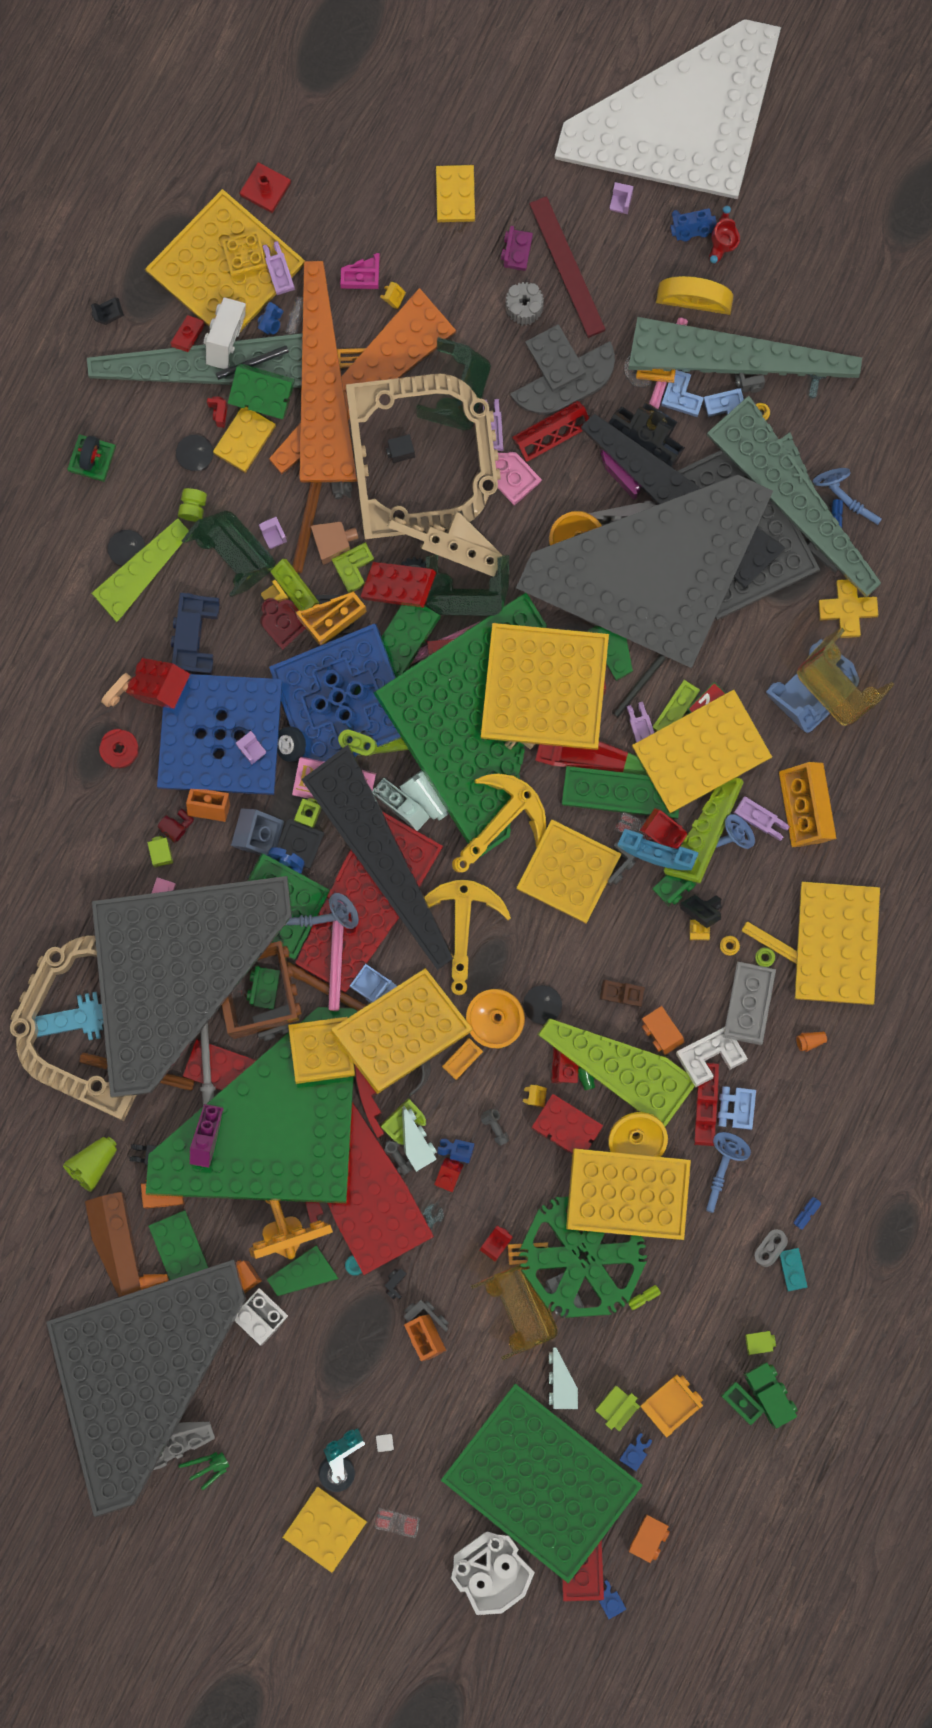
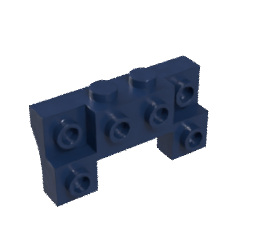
[171,593,220,675]

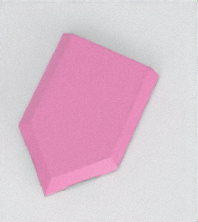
[490,452,542,505]

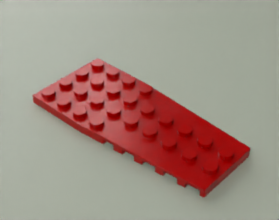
[295,811,443,993]
[328,1102,434,1276]

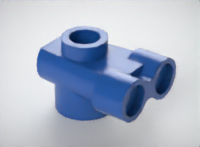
[257,302,284,335]

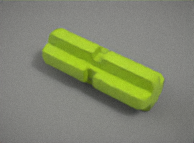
[628,1285,661,1310]

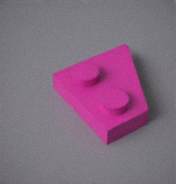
[340,253,380,289]

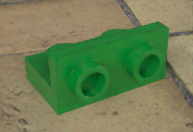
[652,875,697,906]
[247,966,281,1010]

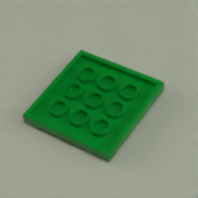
[248,853,330,960]

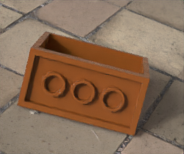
[222,941,302,1039]

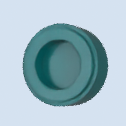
[345,1256,362,1276]

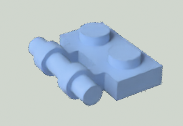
[717,1086,756,1130]

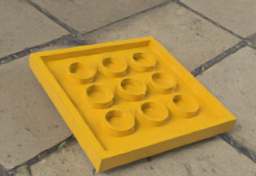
[516,819,621,924]

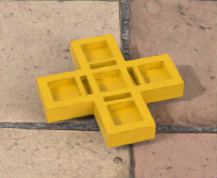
[818,580,878,638]

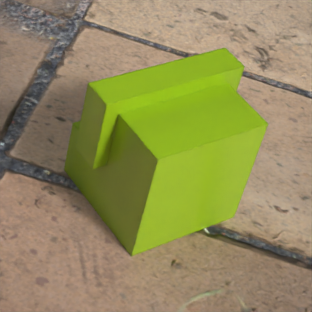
[595,1385,640,1432]

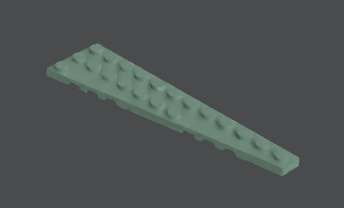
[628,317,862,378]
[87,333,303,388]
[707,396,881,598]

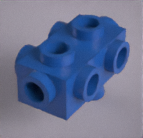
[670,209,717,241]

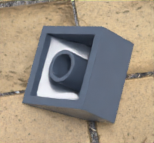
[231,809,284,855]

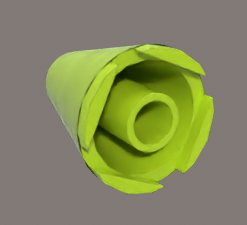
[63,1137,117,1192]

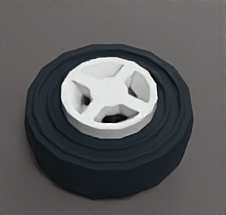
[277,727,306,762]

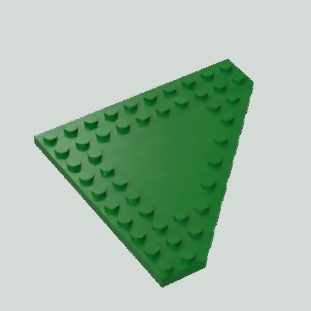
[373,592,546,858]
[146,1007,357,1203]

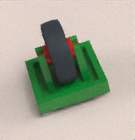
[67,434,116,482]

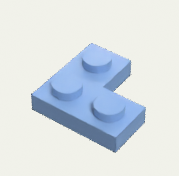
[661,370,704,417]
[703,388,744,417]

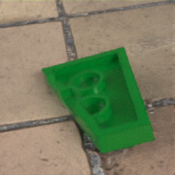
[588,625,633,681]
[267,1245,339,1296]

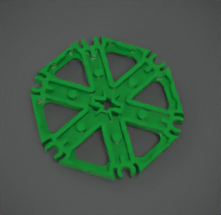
[519,1196,647,1318]

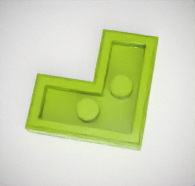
[331,542,374,593]

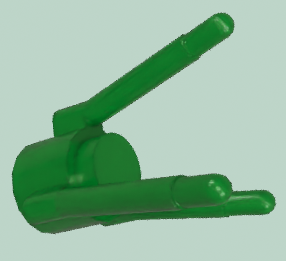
[178,1452,230,1490]

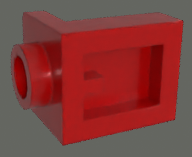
[207,397,228,428]

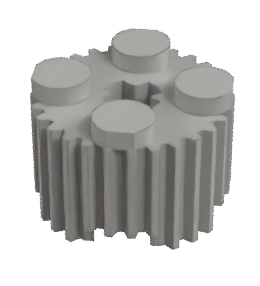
[506,282,544,326]

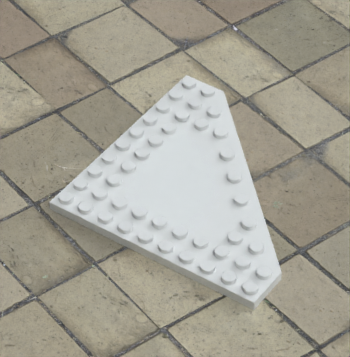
[555,19,781,199]

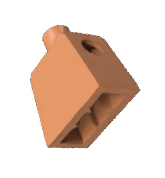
[311,522,359,565]

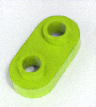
[338,730,377,756]

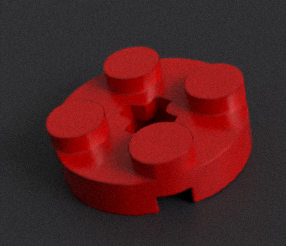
[99,729,139,768]

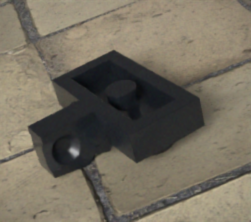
[680,894,722,928]

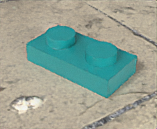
[779,1248,807,1292]

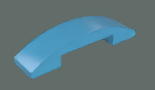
[618,829,699,870]

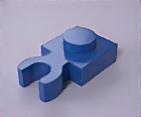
[438,1139,474,1163]
[619,1433,652,1471]
[599,1580,626,1619]

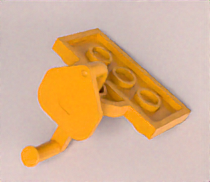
[249,1200,333,1259]

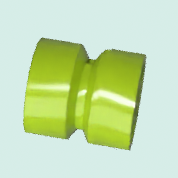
[178,488,207,522]

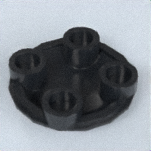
[176,434,214,471]
[108,530,146,566]
[523,985,562,1024]

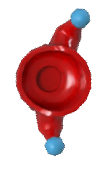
[709,206,740,264]

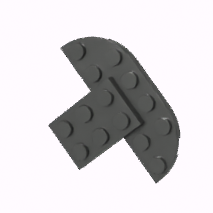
[510,324,615,415]

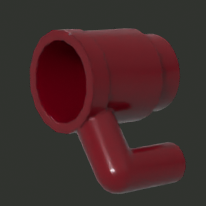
[158,809,194,843]

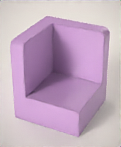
[610,182,634,214]
[259,517,287,549]
[236,731,266,765]

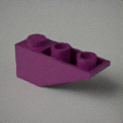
[600,448,640,500]
[190,1104,224,1168]

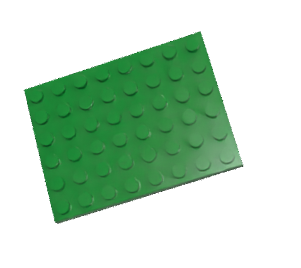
[441,1384,643,1583]

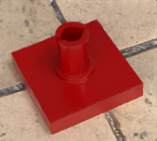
[239,162,291,213]

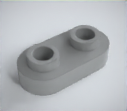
[755,1229,788,1267]

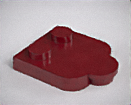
[260,598,306,650]

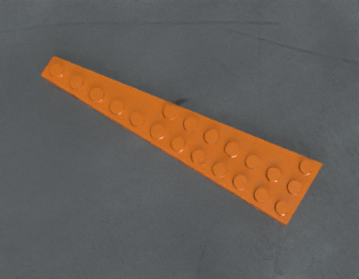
[300,261,358,482]
[269,288,456,475]

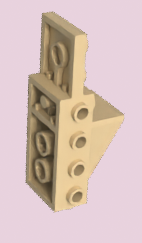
[387,511,504,577]

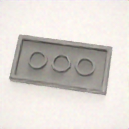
[723,961,776,1045]

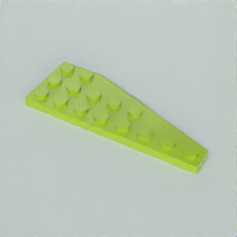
[537,1019,694,1127]

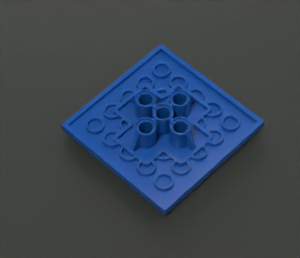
[269,624,401,762]
[157,674,282,795]

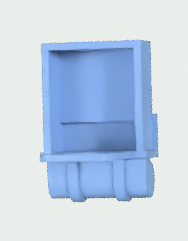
[350,964,397,1003]

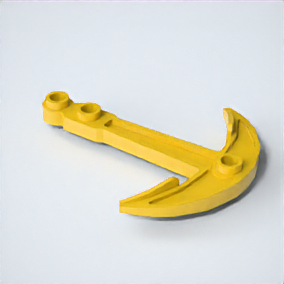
[452,774,546,873]
[424,880,511,996]

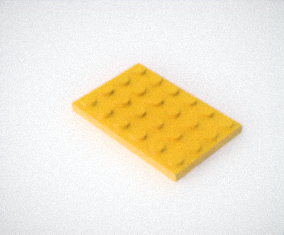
[632,690,772,814]
[794,882,880,1005]
[330,968,472,1094]
[566,1149,691,1240]

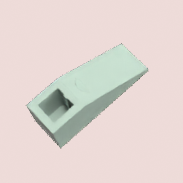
[373,778,430,831]
[402,1106,437,1172]
[549,1348,578,1409]

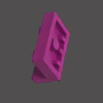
[501,226,533,271]

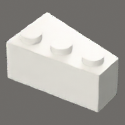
[204,297,246,369]

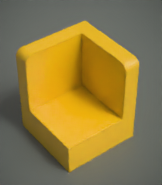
[261,580,289,601]

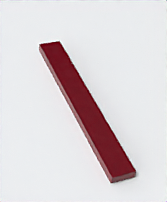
[529,196,605,338]

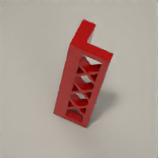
[512,401,589,462]

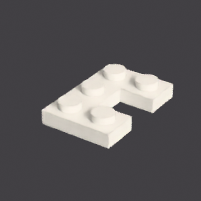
[676,1027,748,1087]

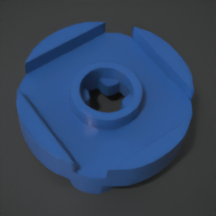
[267,847,305,874]

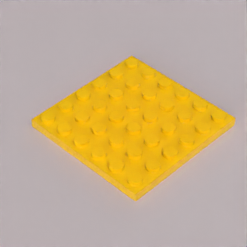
[145,189,305,332]
[481,623,609,750]

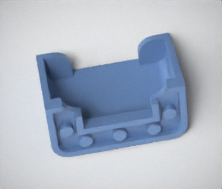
[766,639,859,733]

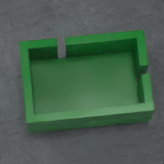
[228,363,295,419]
[743,1363,798,1429]

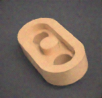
[101,673,132,707]

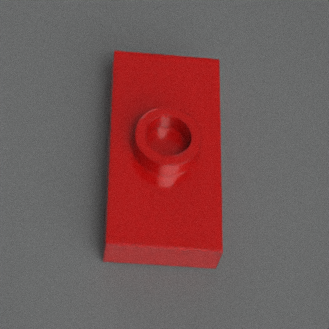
[170,315,205,352]

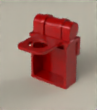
[639,808,687,849]

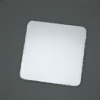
[376,1434,394,1452]

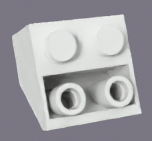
[234,1288,288,1346]

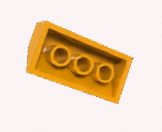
[779,762,837,847]

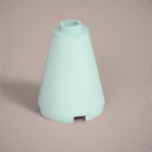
[399,770,448,820]

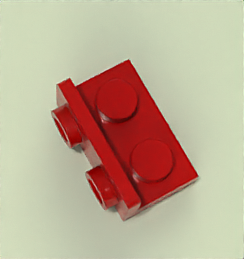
[551,1047,578,1084]

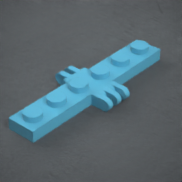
[35,992,104,1041]

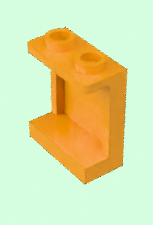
[640,1375,703,1438]

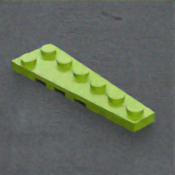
[91,519,190,622]
[664,778,744,883]

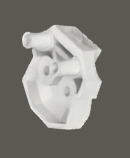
[451,1532,535,1615]

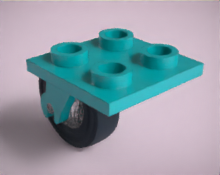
[318,1428,365,1492]

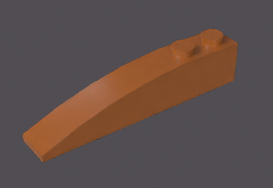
[85,1192,141,1297]

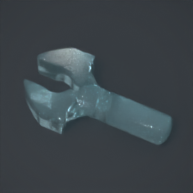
[807,374,826,398]
[423,1204,444,1230]

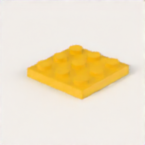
[288,1017,355,1084]
[282,1487,367,1573]

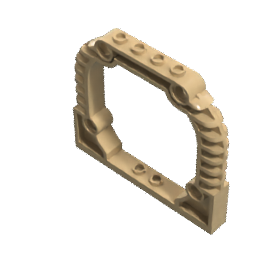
[346,374,501,539]
[10,936,136,1121]

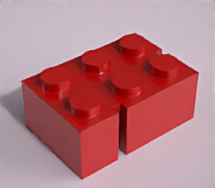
[126,658,190,709]
[531,1094,603,1154]

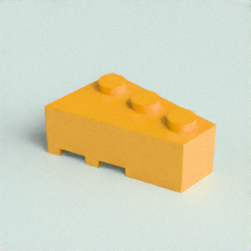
[296,592,367,646]

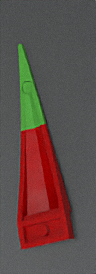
[535,741,648,775]

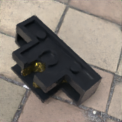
[609,402,685,467]

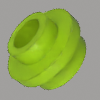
[755,948,775,967]

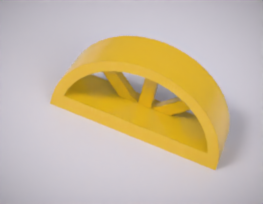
[656,276,733,315]

